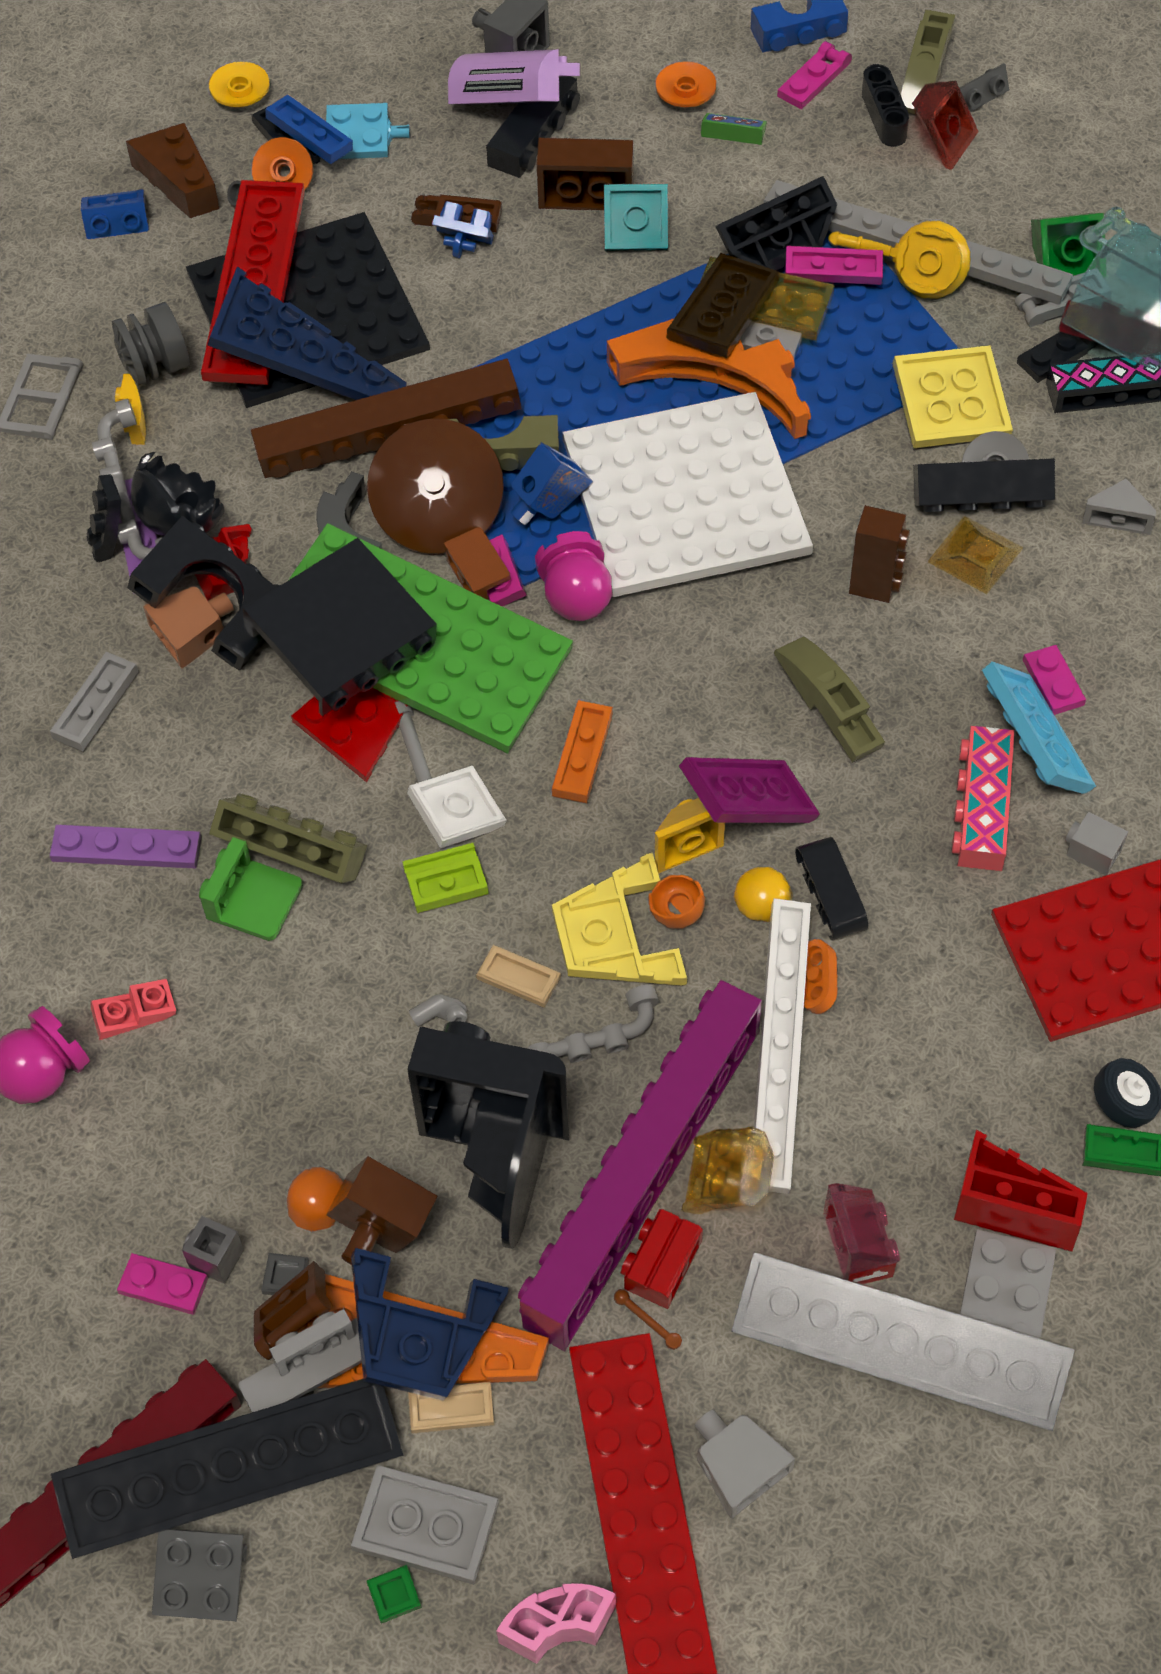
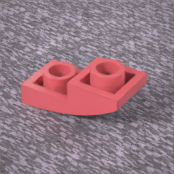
[91,979,176,1040]

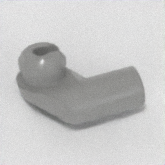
[409,994,467,1027]

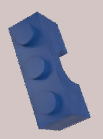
[750,0,848,53]

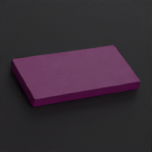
[679,757,820,823]

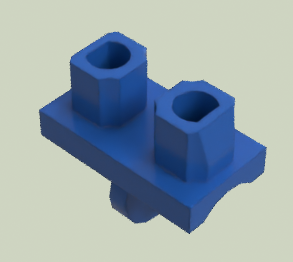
[432,201,494,258]

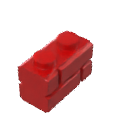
[620,1209,703,1309]

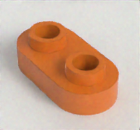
[804,939,837,1014]

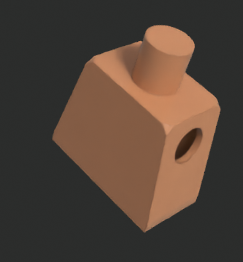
[143,587,234,668]

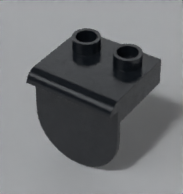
[407,1021,570,1249]

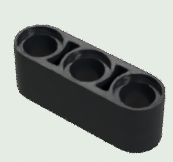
[862,64,909,147]
[795,837,868,940]

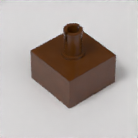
[326,1156,438,1265]

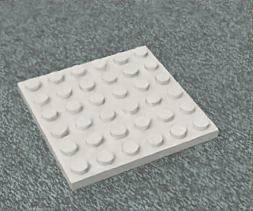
[563,392,813,597]

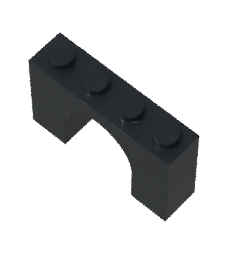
[127,516,280,670]

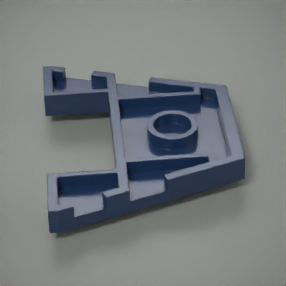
[351,1248,509,1401]

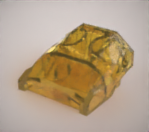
[681,1126,775,1214]

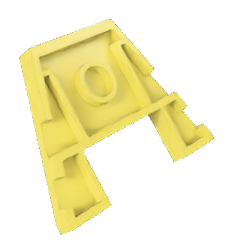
[552,853,687,986]

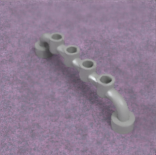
[92,398,163,560]
[527,985,659,1063]

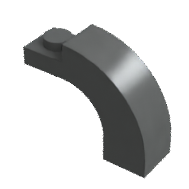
[316,471,382,549]

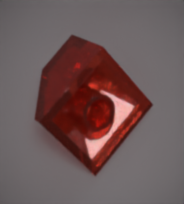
[912,81,979,170]

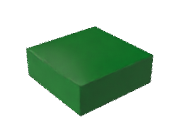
[366,1565,422,1624]

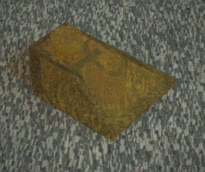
[928,516,1023,594]

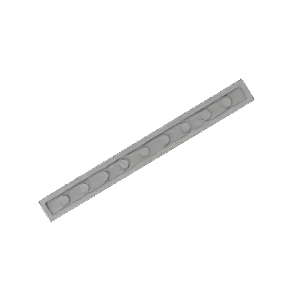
[764,180,1073,305]

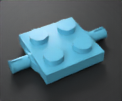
[326,103,410,159]

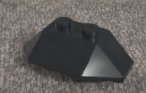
[715,176,838,271]

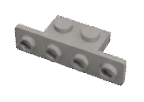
[238,1309,362,1412]

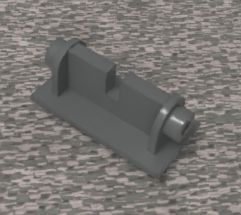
[947,63,1010,116]

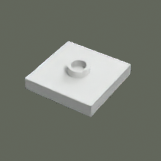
[407,766,506,849]

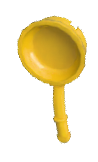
[828,221,970,299]

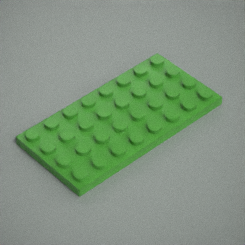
[289,523,573,754]

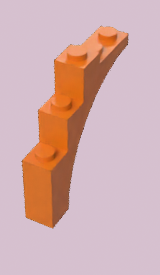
[607,319,811,439]

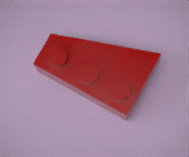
[954,1129,1088,1252]

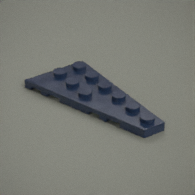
[208,267,407,400]

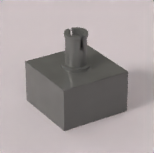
[472,0,550,53]

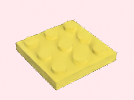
[892,345,1013,448]

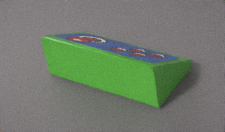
[701,113,767,145]

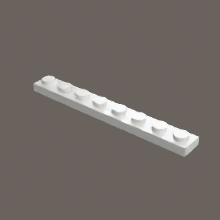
[749,898,811,1194]

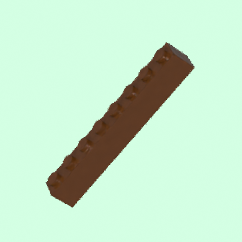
[251,358,521,478]

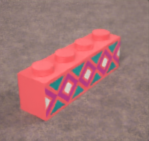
[952,726,1015,871]

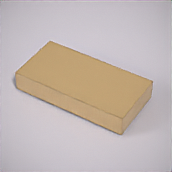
[476,945,561,1008]
[408,1382,494,1433]

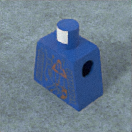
[511,442,593,525]

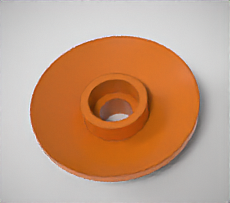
[656,62,716,107]
[252,137,313,190]

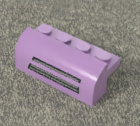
[448,49,580,104]

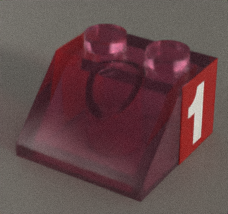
[823,1183,900,1284]

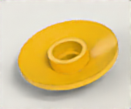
[209,62,270,107]

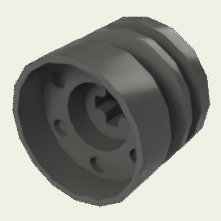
[112,302,190,386]

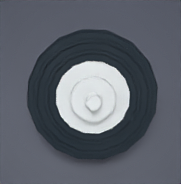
[1093,1058,1161,1128]

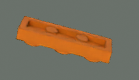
[552,700,613,803]

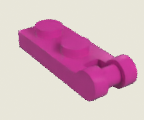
[777,41,852,110]

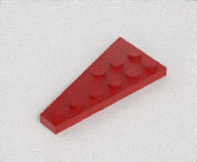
[291,688,408,783]

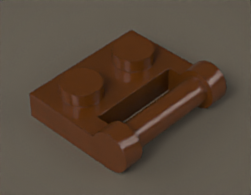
[254,1261,332,1360]

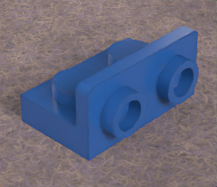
[81,189,149,239]

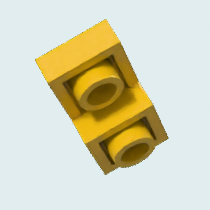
[115,374,146,445]

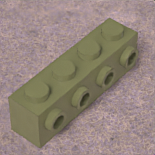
[209,793,367,883]

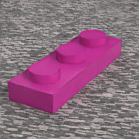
[785,246,883,285]

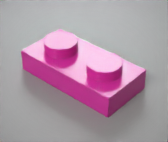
[487,535,527,606]
[1023,645,1086,715]
[117,1253,208,1315]

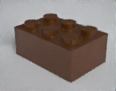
[537,138,634,210]

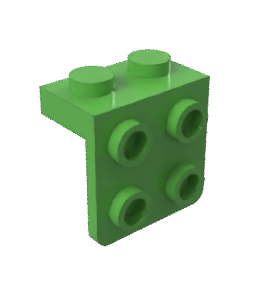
[199,837,303,941]

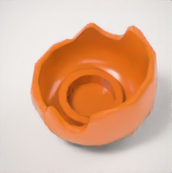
[648,875,705,929]
[287,1167,343,1232]

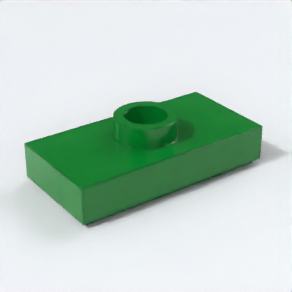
[1082,1124,1161,1176]

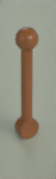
[614,1289,682,1350]

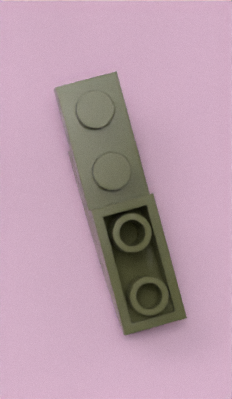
[901,10,955,116]
[774,636,885,763]

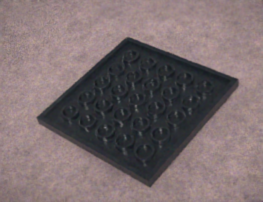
[186,212,430,408]

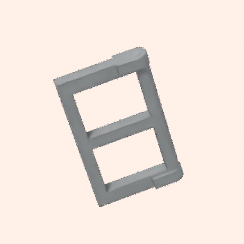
[0,353,83,440]

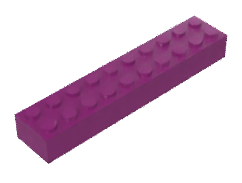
[518,979,762,1352]

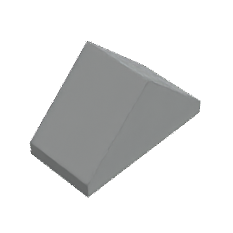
[1082,479,1156,535]

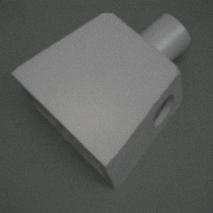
[695,1410,795,1519]

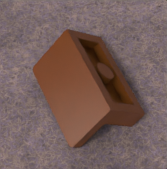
[444,527,511,600]

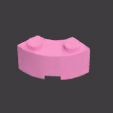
[496,1583,616,1664]

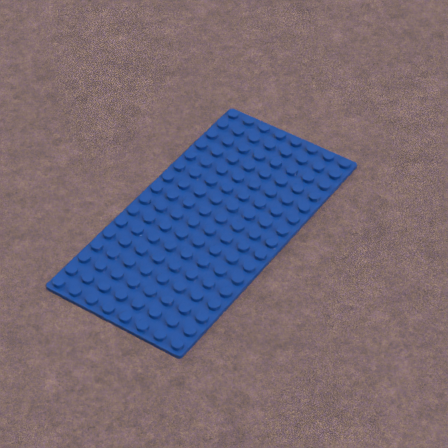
[466,230,959,586]

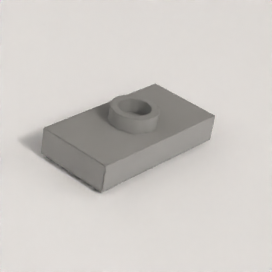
[740,321,802,359]

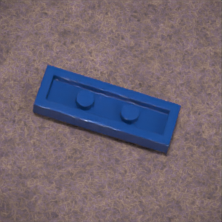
[265,94,353,164]

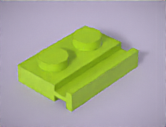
[402,843,488,913]

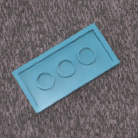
[982,661,1096,794]

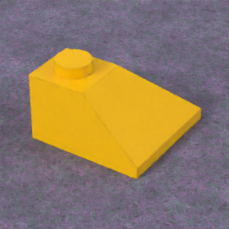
[655,798,725,874]

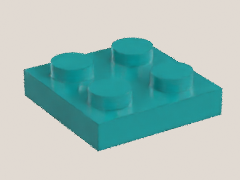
[604,184,668,251]

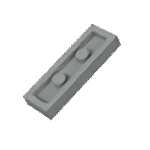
[50,652,138,752]

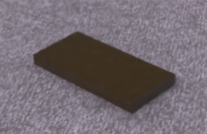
[666,253,780,358]

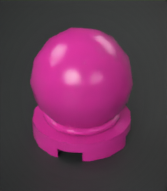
[535,531,612,622]
[0,1006,90,1104]

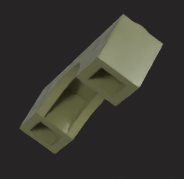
[448,415,559,471]

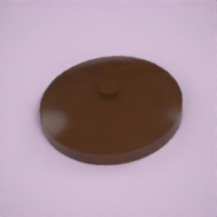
[367,418,504,555]

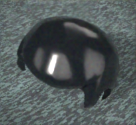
[131,451,224,537]

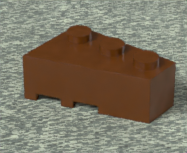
[126,123,220,218]
[849,505,910,603]

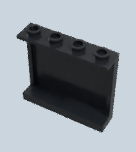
[243,537,437,716]

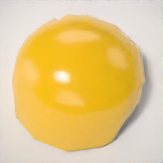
[734,867,793,922]

